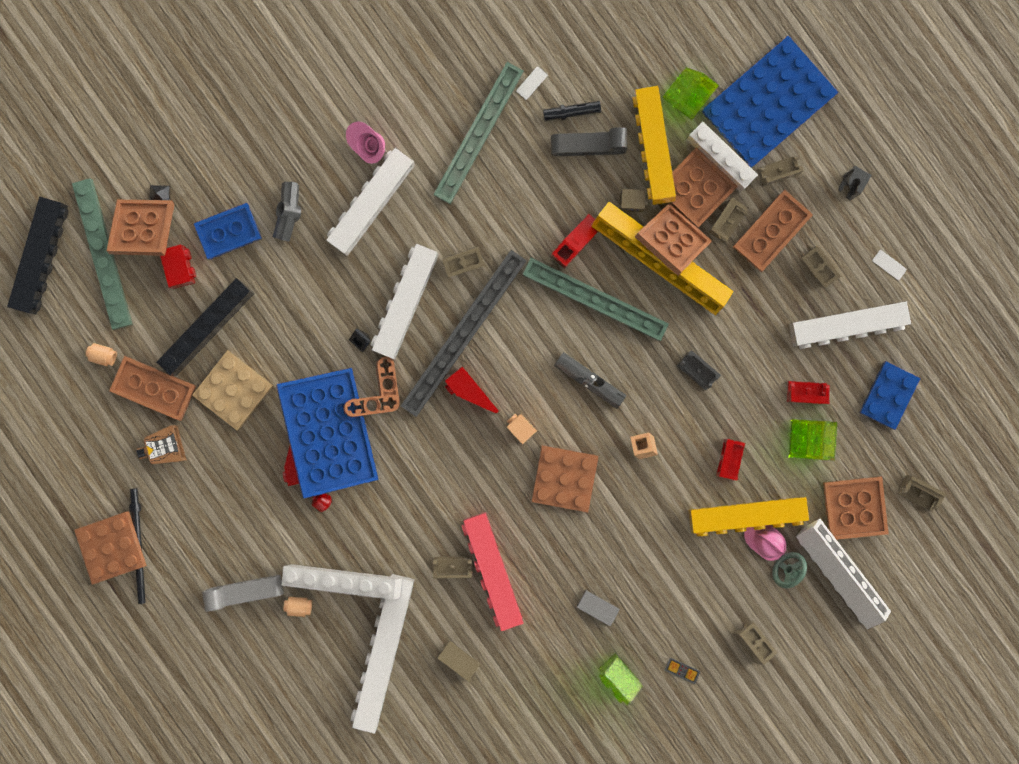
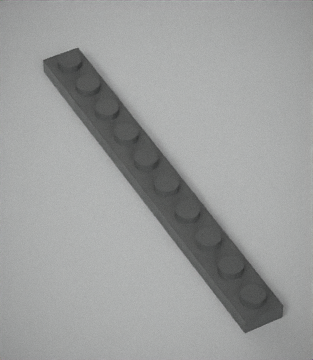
[401,250,527,417]

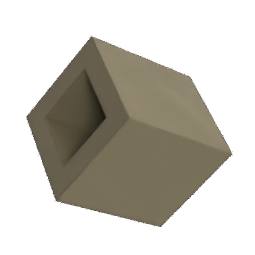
[620,189,648,212]

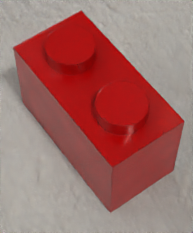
[160,244,197,289]

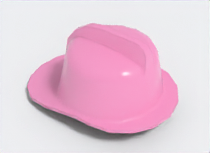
[346,122,385,164]
[744,525,787,561]

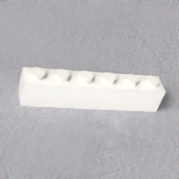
[327,148,415,256]
[371,244,439,360]
[789,301,911,349]
[796,519,891,629]
[281,564,402,600]

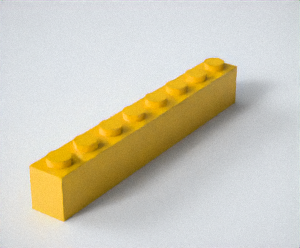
[592,202,734,316]

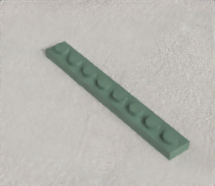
[433,62,524,205]
[72,178,133,330]
[523,258,669,341]

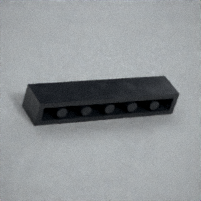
[7,196,68,315]
[156,278,255,376]

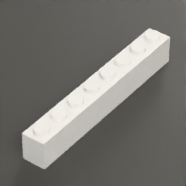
[351,574,415,734]

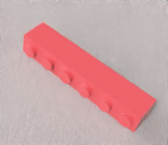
[461,512,523,631]

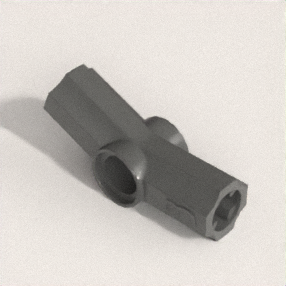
[273,181,301,242]

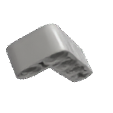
[202,575,284,612]

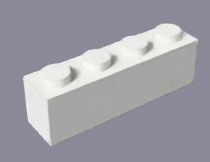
[687,122,758,193]

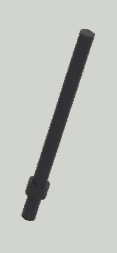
[129,488,146,604]

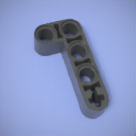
[551,127,627,156]

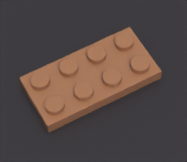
[733,189,813,272]
[109,356,196,421]

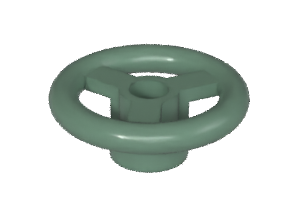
[772,552,807,588]

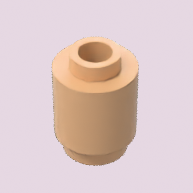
[86,343,117,366]
[283,596,312,617]

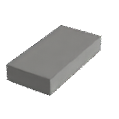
[576,590,620,626]

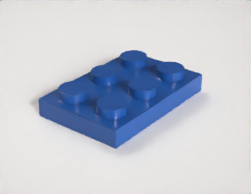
[194,203,262,260]
[859,361,921,430]

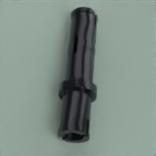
[543,100,601,122]

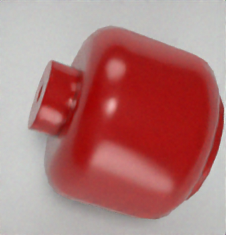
[311,493,332,512]

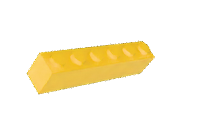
[632,86,676,205]
[688,497,809,537]

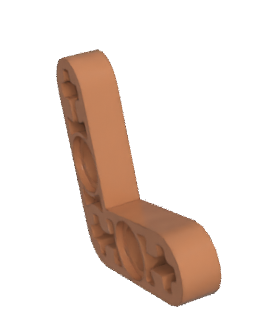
[343,357,399,417]

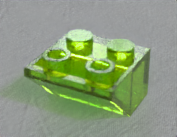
[662,67,719,121]
[789,419,837,461]
[599,653,643,706]

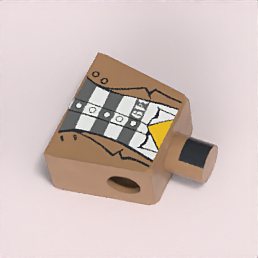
[136,425,187,464]

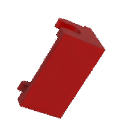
[787,381,830,404]
[716,438,746,480]

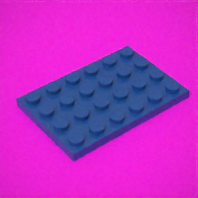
[702,35,838,168]
[276,368,379,498]

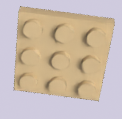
[192,350,274,431]

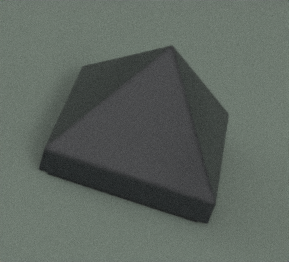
[150,185,170,200]
[349,329,371,353]

